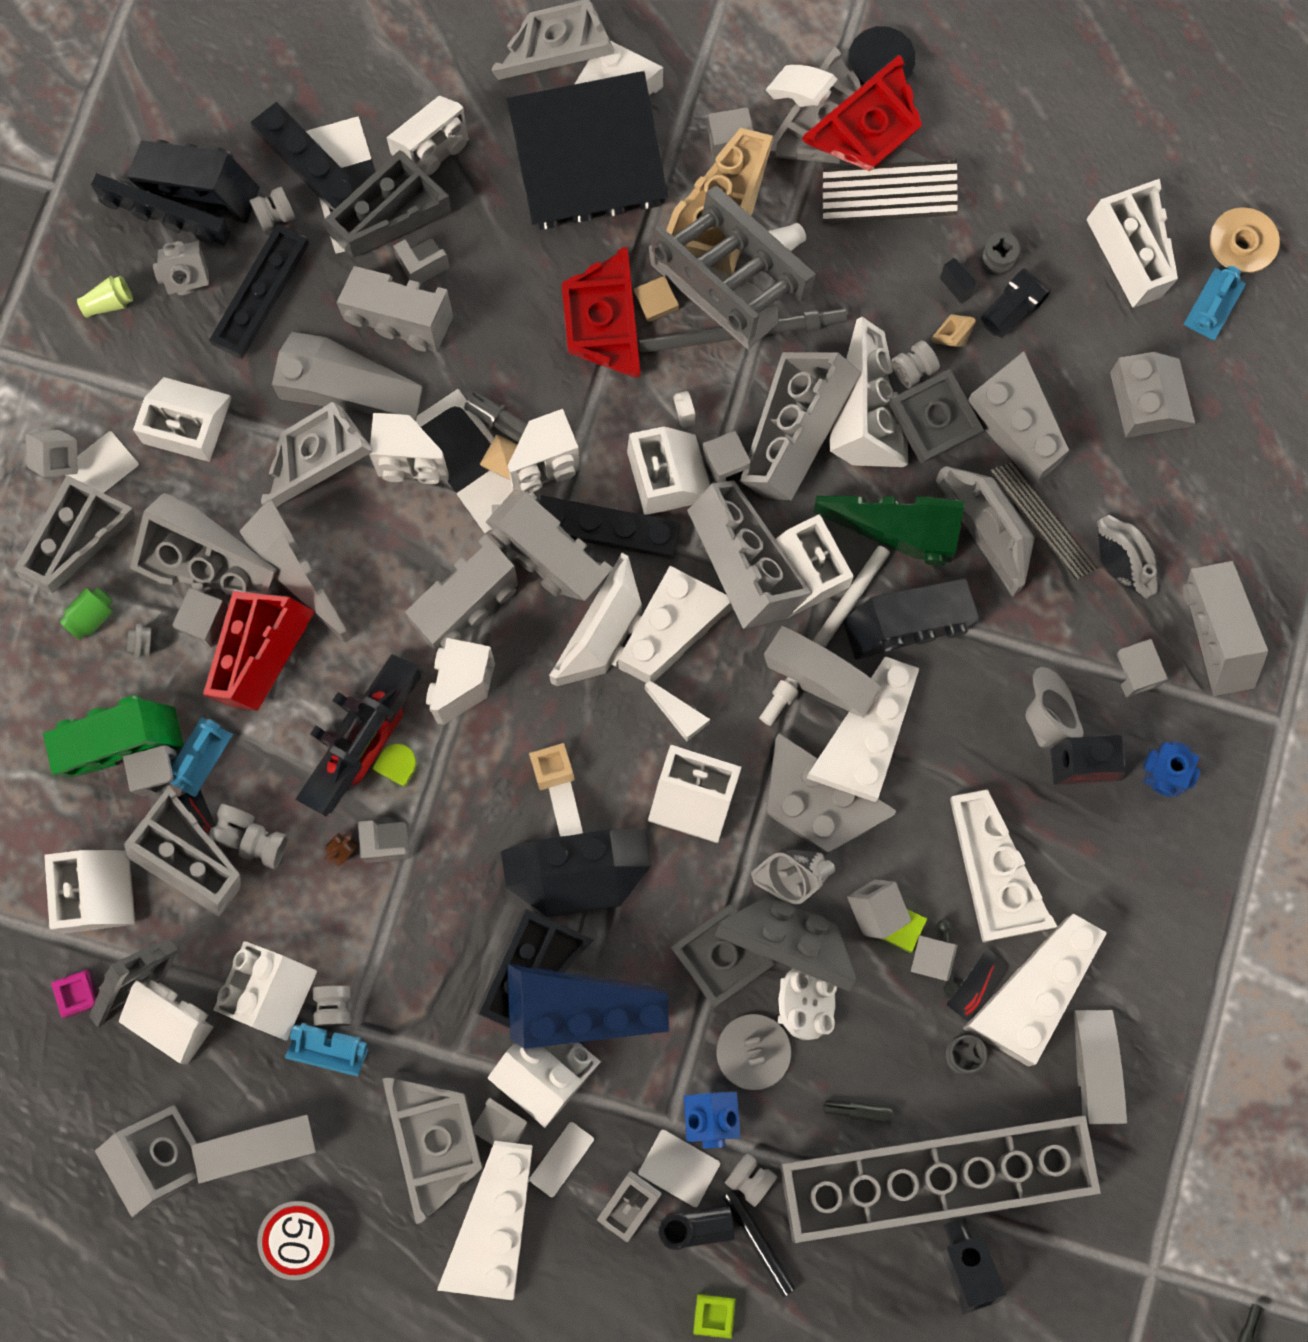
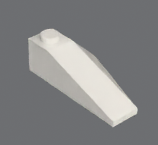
[829,317,908,467]

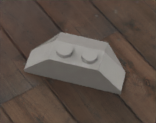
[936,466,1035,597]

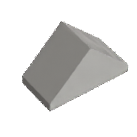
[597,1170,662,1243]

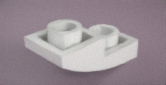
[766,65,838,107]

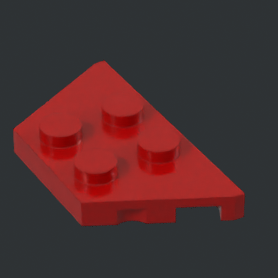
[801,55,922,172]
[561,247,640,378]

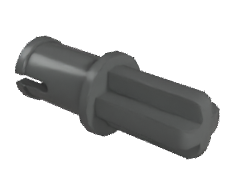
[464,390,527,443]

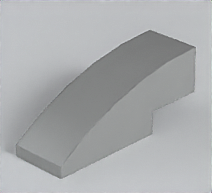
[763,626,881,718]
[1074,1010,1127,1124]
[191,1115,316,1184]

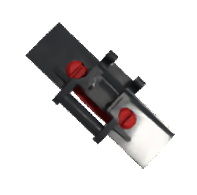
[295,654,423,817]

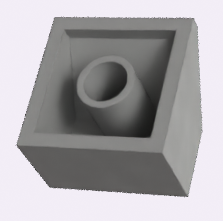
[1110,352,1195,438]
[95,1105,197,1217]

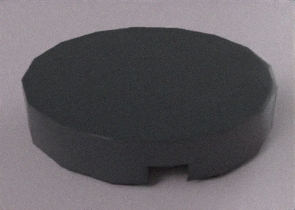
[848,26,915,85]

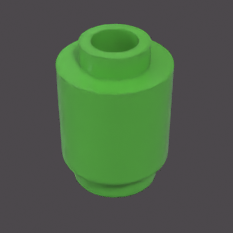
[59,587,114,641]

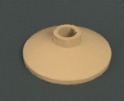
[1210,207,1280,273]

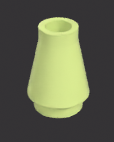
[77,276,133,318]

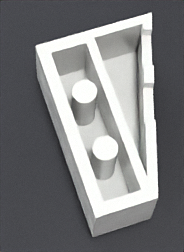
[1086,179,1178,308]

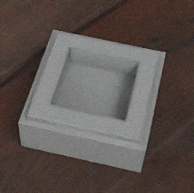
[911,935,958,982]

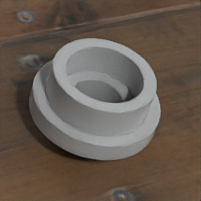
[127,623,151,660]

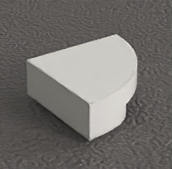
[673,391,695,428]

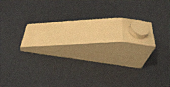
[666,128,773,275]

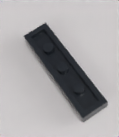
[250,101,360,211]
[91,173,230,246]
[209,224,309,359]
[539,495,681,559]

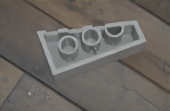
[740,352,861,501]
[687,480,812,629]

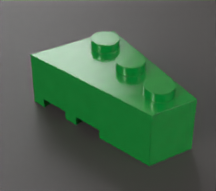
[43,696,184,778]

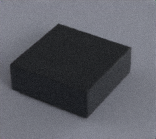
[940,258,976,304]

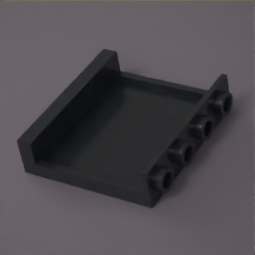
[506,71,668,230]

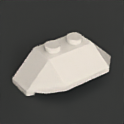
[549,553,642,686]

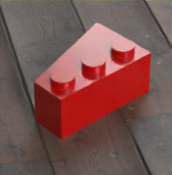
[203,591,315,711]

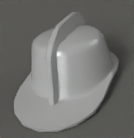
[1025,667,1084,748]

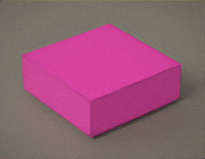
[51,970,97,1019]

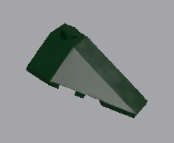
[813,496,965,566]

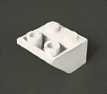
[387,96,469,176]
[133,377,232,462]
[508,409,580,494]
[369,413,449,484]
[627,427,710,515]
[775,514,854,618]
[426,638,495,725]
[648,745,741,843]
[44,850,135,934]
[213,941,317,1041]
[118,980,213,1065]
[488,1042,601,1128]

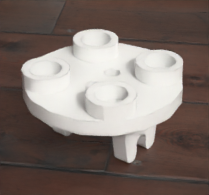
[778,969,837,1040]

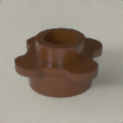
[324,832,358,867]

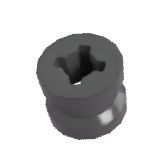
[981,232,1020,275]

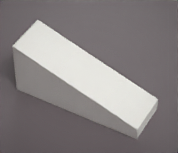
[645,681,710,742]
[549,781,583,837]

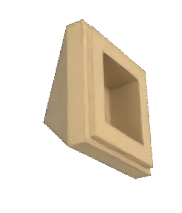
[931,314,976,347]
[480,434,518,480]

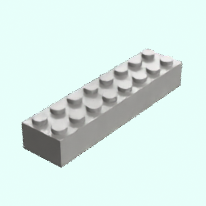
[780,1115,1101,1243]

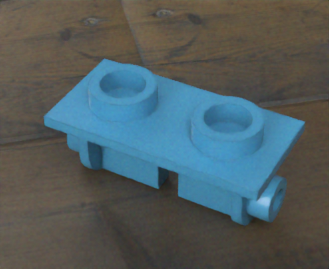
[1183,266,1246,341]
[170,717,233,797]
[285,1023,369,1077]

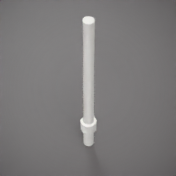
[759,546,890,726]

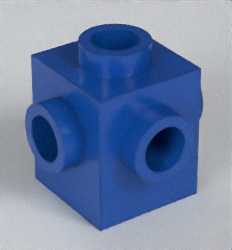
[1143,741,1201,797]
[683,1092,740,1149]

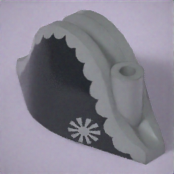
[1097,515,1157,599]
[751,849,835,904]

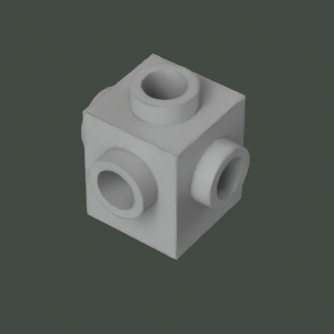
[153,241,209,295]

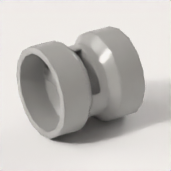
[249,187,296,232]
[891,340,940,389]
[208,804,256,851]
[239,822,288,870]
[313,986,351,1027]
[724,1153,777,1207]

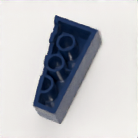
[508,964,669,1049]

